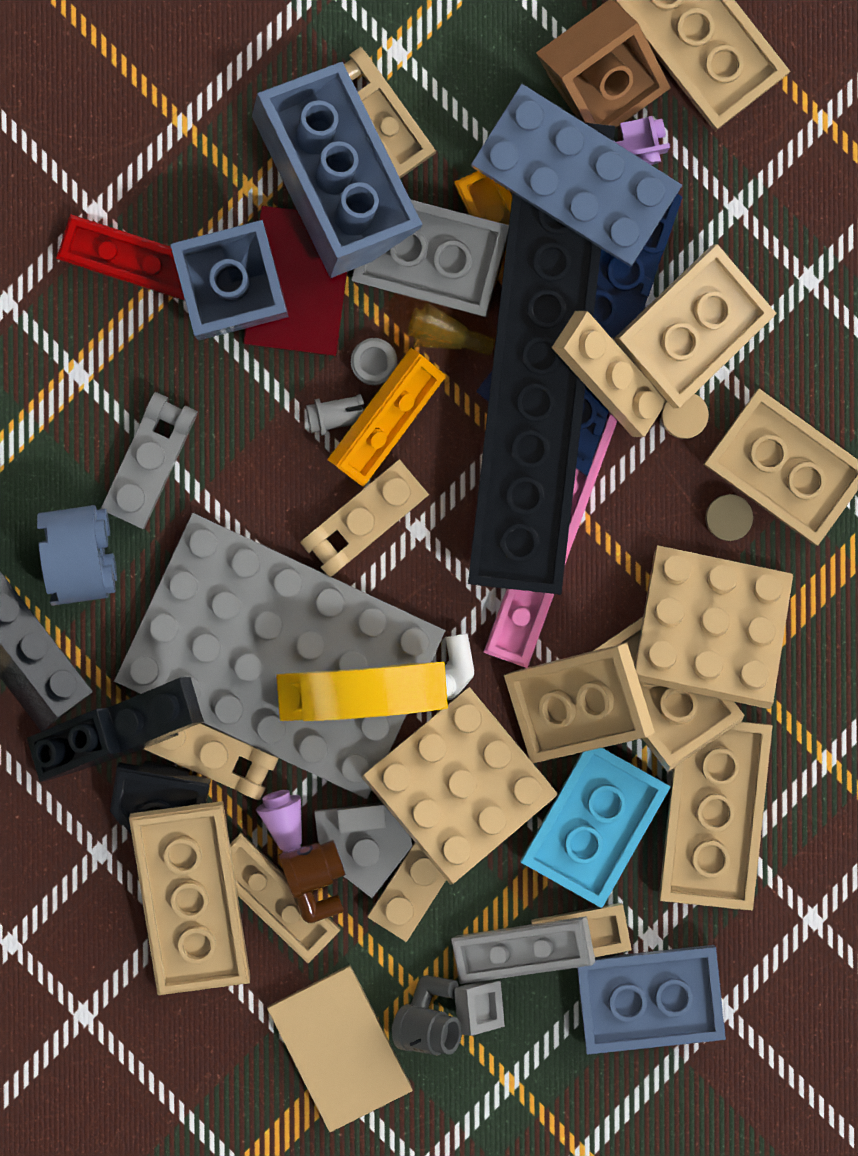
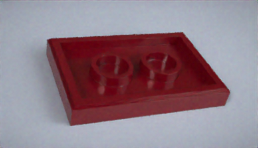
[244,205,347,357]

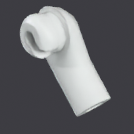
[445,633,474,700]

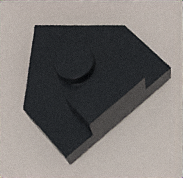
[110,761,211,836]

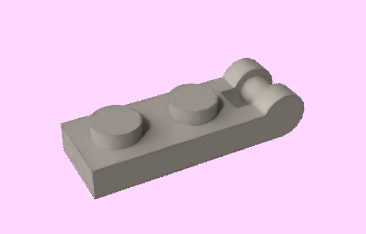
[101,392,198,529]

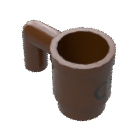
[279,840,346,923]

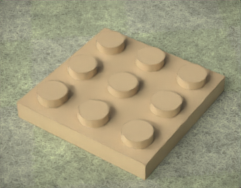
[634,545,793,709]
[362,687,559,885]

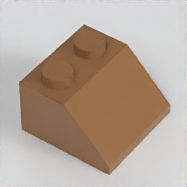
[536,0,671,128]

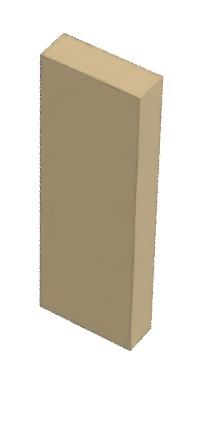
[230,832,341,963]

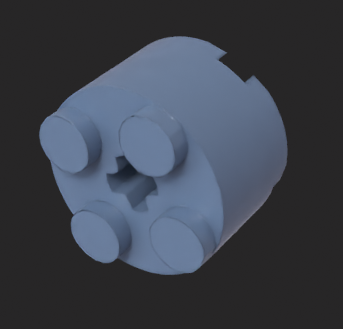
[37,505,117,606]

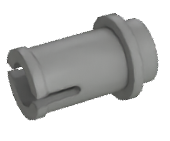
[306,394,365,436]

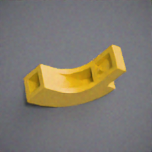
[276,662,448,721]

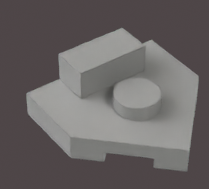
[315,802,412,898]

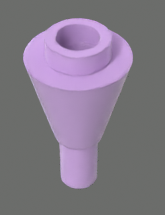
[256,790,302,853]

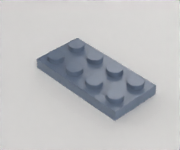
[471,84,682,267]

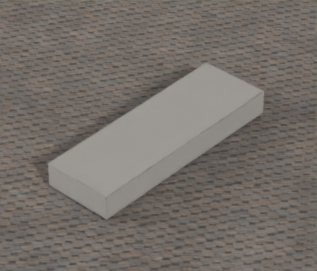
[451,916,596,984]

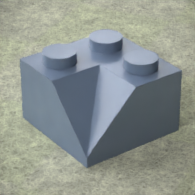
[170,220,289,341]

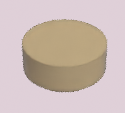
[661,394,709,439]

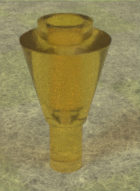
[408,302,495,356]

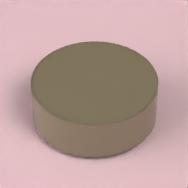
[705,494,753,541]

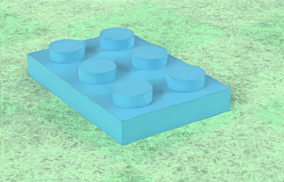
[520,748,671,908]

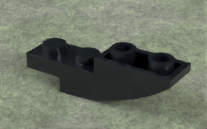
[27,677,204,782]

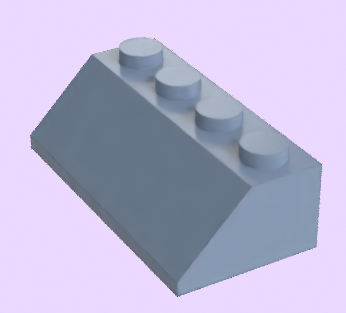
[252,62,423,278]

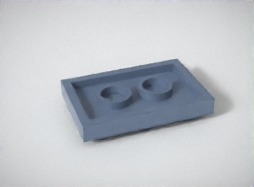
[577,945,726,1055]

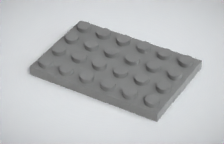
[114,513,446,799]

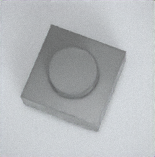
[454,980,505,1036]

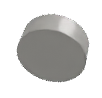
[351,338,397,385]

